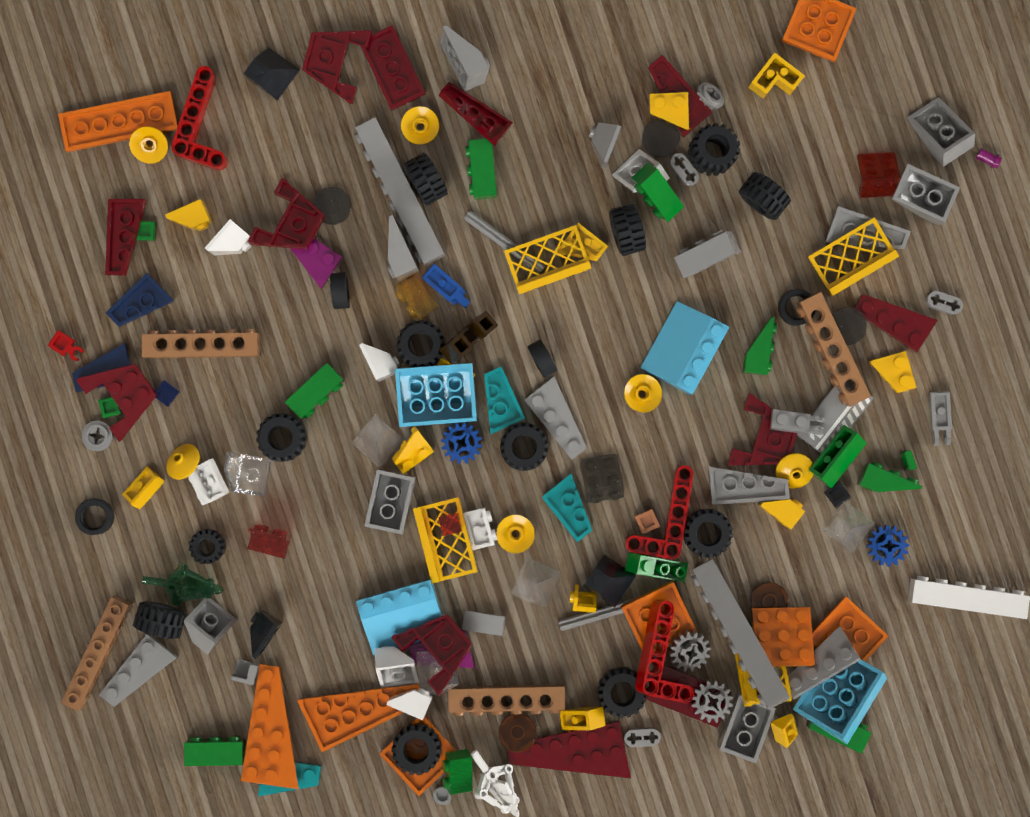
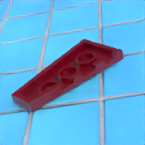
[648,55,712,138]
[439,82,513,146]
[105,199,147,276]
[852,294,938,353]

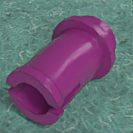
[975,148,1002,169]

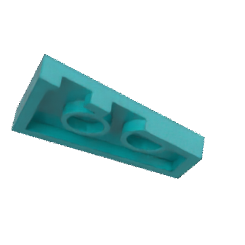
[484,366,525,435]
[542,474,592,542]
[258,761,322,797]

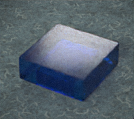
[155,380,180,407]

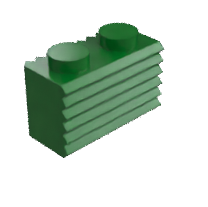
[442,749,473,795]

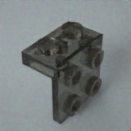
[580,454,624,503]

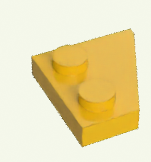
[650,92,689,130]
[557,223,609,261]

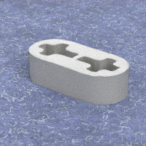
[670,153,699,187]
[925,291,963,315]
[624,727,661,747]

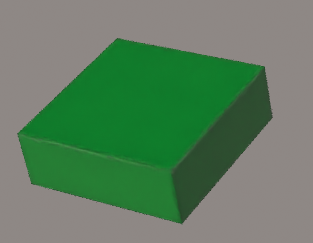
[136,221,156,241]
[98,396,123,419]
[900,450,917,470]

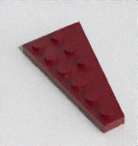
[507,721,631,779]

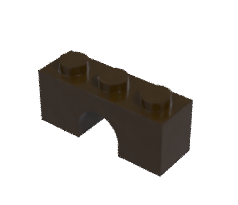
[439,310,498,364]

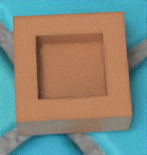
[634,509,660,534]

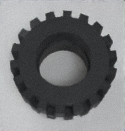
[688,123,740,176]
[404,152,448,206]
[739,172,791,220]
[609,203,646,256]
[396,320,445,368]
[256,413,307,462]
[500,423,548,471]
[683,509,733,558]
[133,601,187,639]
[598,667,647,718]
[392,723,441,775]

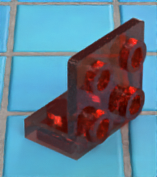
[857,152,901,198]
[247,524,291,559]

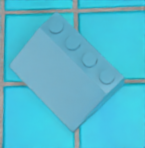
[640,301,729,396]
[395,363,477,427]
[356,579,442,655]
[793,660,887,744]

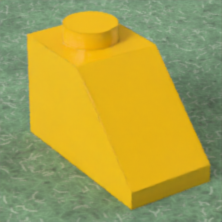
[165,199,213,231]
[758,499,805,529]
[560,706,606,730]

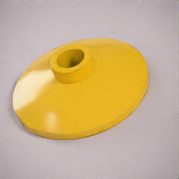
[401,106,439,145]
[129,126,168,164]
[624,374,662,413]
[166,444,200,480]
[776,453,813,489]
[496,515,535,553]

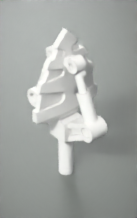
[470,750,520,817]

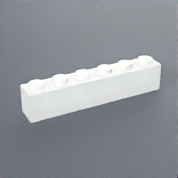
[908,576,1030,619]

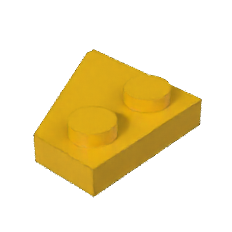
[869,351,917,393]
[392,426,434,474]

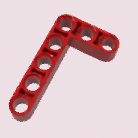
[171,66,228,171]
[624,465,693,559]
[635,600,694,703]

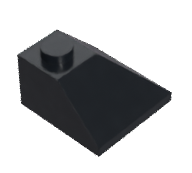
[243,48,300,101]
[583,554,636,608]
[250,610,282,659]

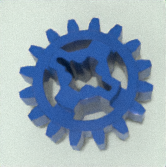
[441,423,482,464]
[866,525,909,567]

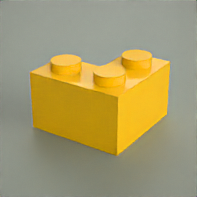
[748,53,805,99]

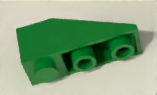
[742,317,777,376]
[857,461,923,492]
[625,552,688,582]

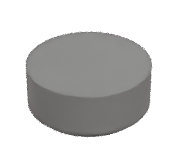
[433,785,452,805]

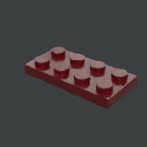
[361,25,426,111]
[646,665,731,728]

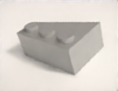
[674,230,741,278]

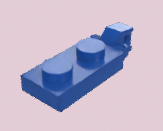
[422,264,470,309]

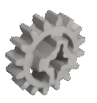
[668,629,711,672]
[691,680,733,723]

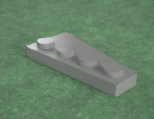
[824,206,911,250]
[524,377,587,460]
[99,634,178,707]

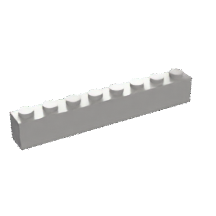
[354,117,445,266]
[691,559,789,710]

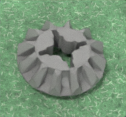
[697,82,724,110]
[82,421,113,451]

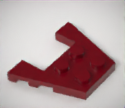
[302,30,373,104]
[248,178,325,250]
[76,363,157,442]
[727,393,797,466]
[391,614,472,696]

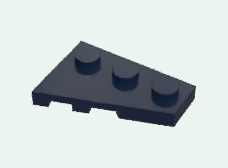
[106,273,174,327]
[72,343,130,392]

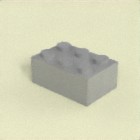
[365,469,416,534]
[717,692,776,763]

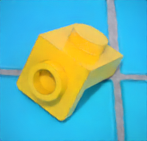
[569,584,597,613]

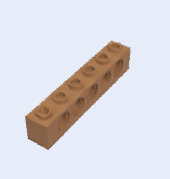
[796,292,871,407]
[142,329,260,359]
[61,595,134,711]
[448,684,565,716]

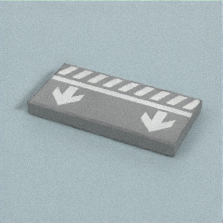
[797,380,874,454]

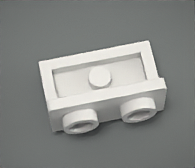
[188,458,230,505]
[463,507,497,550]

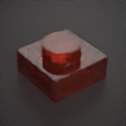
[438,512,463,536]

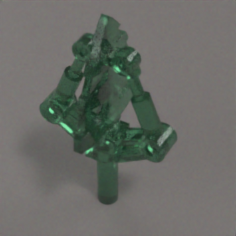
[142,563,224,606]

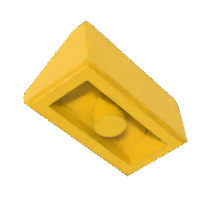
[122,466,165,509]
[771,714,798,748]

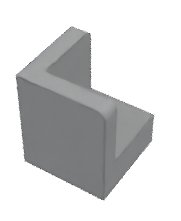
[231,659,260,685]

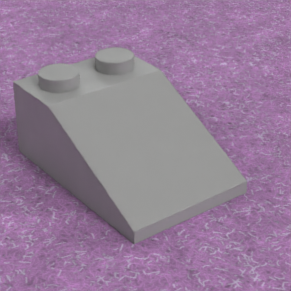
[440,25,490,91]
[908,97,975,167]
[892,164,960,225]
[387,215,419,281]

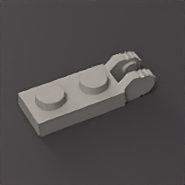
[929,391,952,446]
[770,409,825,435]

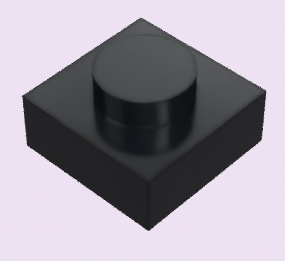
[824,481,851,508]

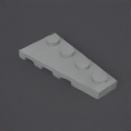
[709,467,790,505]
[788,626,861,699]

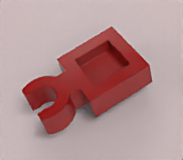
[47,330,85,361]

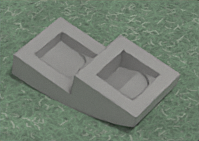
[462,610,506,636]

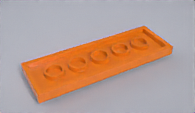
[58,91,178,152]

